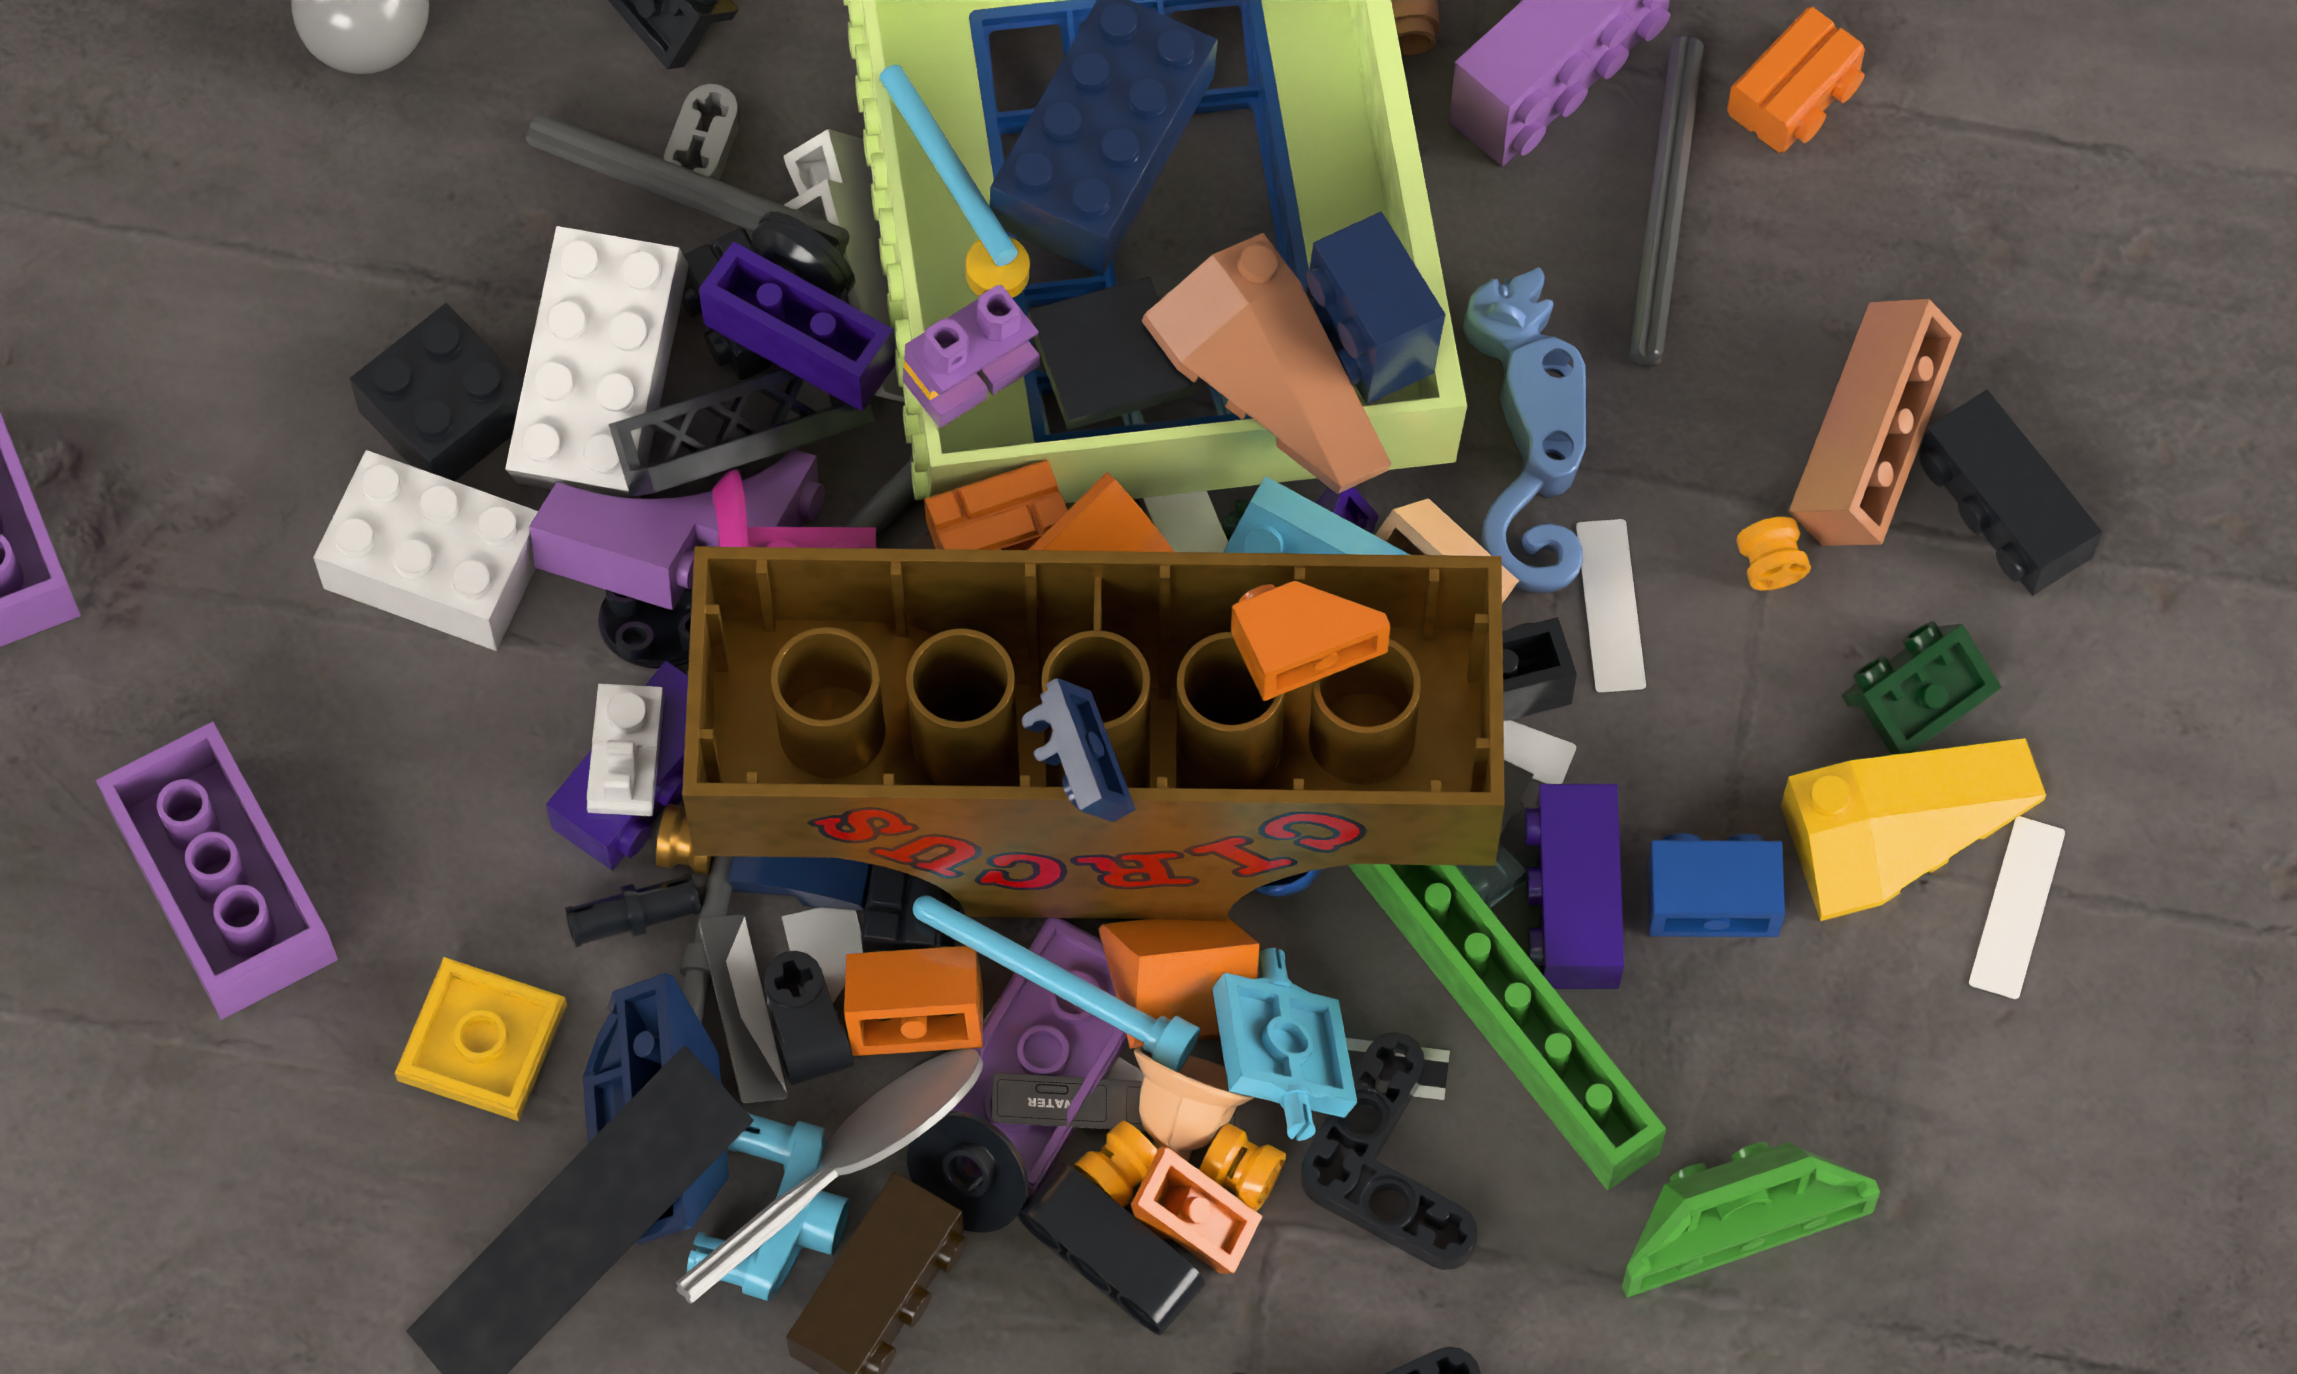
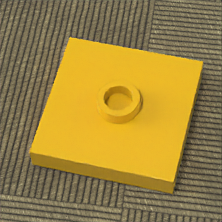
[394,957,567,1121]

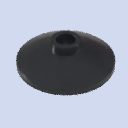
[907,1111,1028,1233]

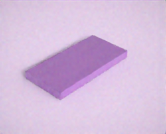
[951,918,1128,1195]

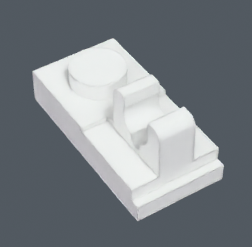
[587,684,665,816]

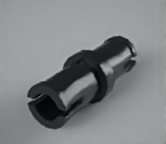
[564,873,701,947]

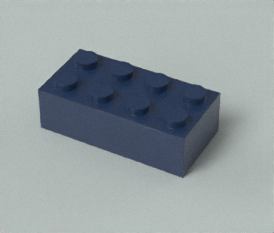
[990,0,1218,275]

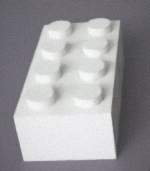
[505,226,689,499]

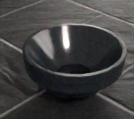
[752,211,856,300]

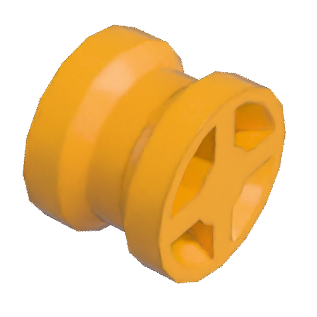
[1736,517,1811,591]

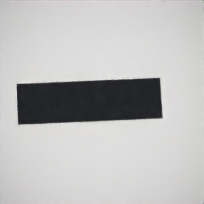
[406,1045,754,1374]

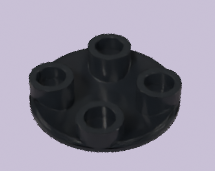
[598,588,693,669]

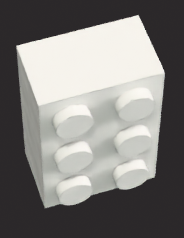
[313,450,538,651]

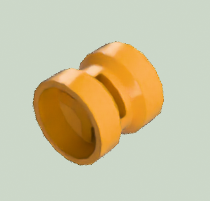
[1073,1121,1157,1208]
[1199,1123,1286,1211]

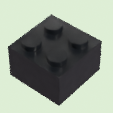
[349,303,523,481]

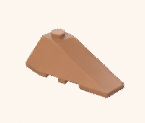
[1142,233,1391,494]

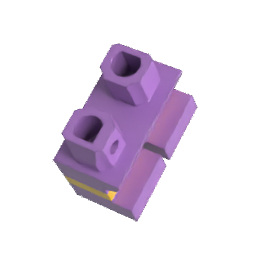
[903,285,1040,428]

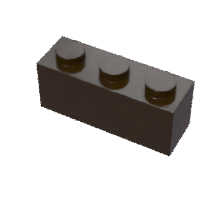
[786,1172,967,1374]

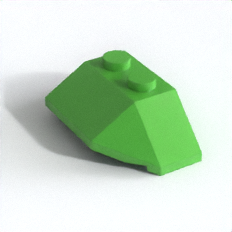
[1622,1142,1880,1298]

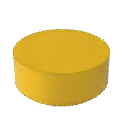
[965,237,1030,299]

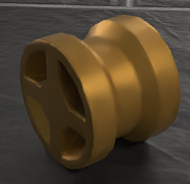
[656,804,713,875]

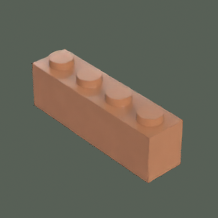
[1788,299,1962,546]

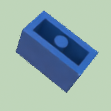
[1647,833,1785,937]

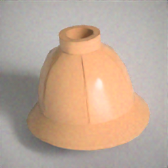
[1134,1047,1254,1162]

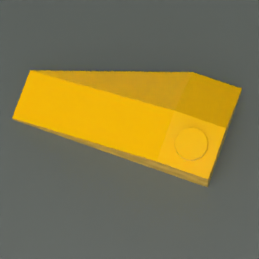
[1781,738,2046,921]

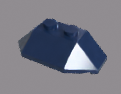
[583,973,729,1244]

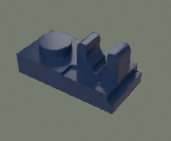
[1022,678,1136,822]

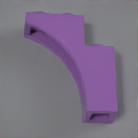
[529,449,825,610]

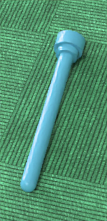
[913,895,1200,1072]

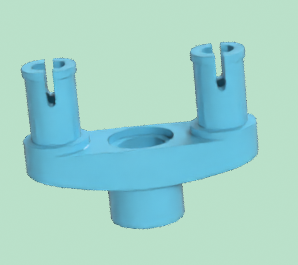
[687,1111,850,1302]

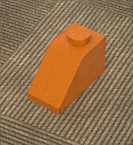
[1231,581,1390,701]

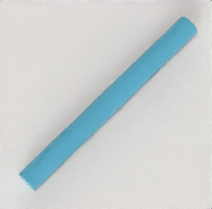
[880,64,1018,266]

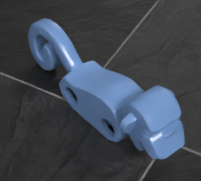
[1462,267,1586,593]

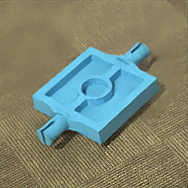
[1212,948,1357,1141]

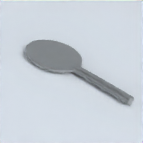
[675,1048,983,1303]

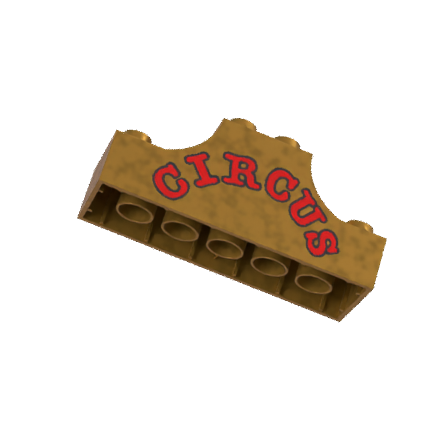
[682,546,1505,920]

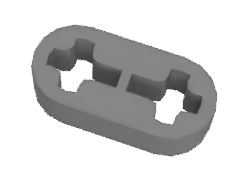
[664,84,740,181]

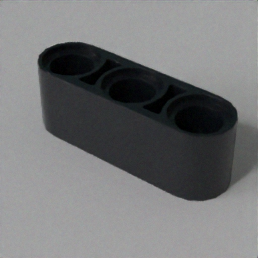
[1017,1163,1206,1335]

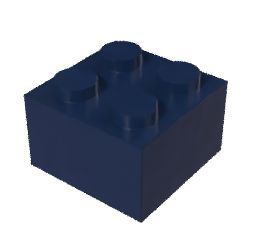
[1306,211,1446,405]

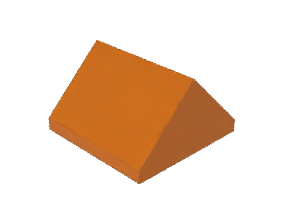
[1098,917,1259,1049]

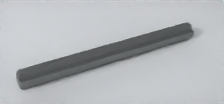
[1629,36,1704,367]
[526,114,850,256]

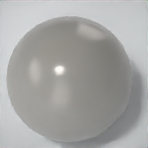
[291,0,429,74]

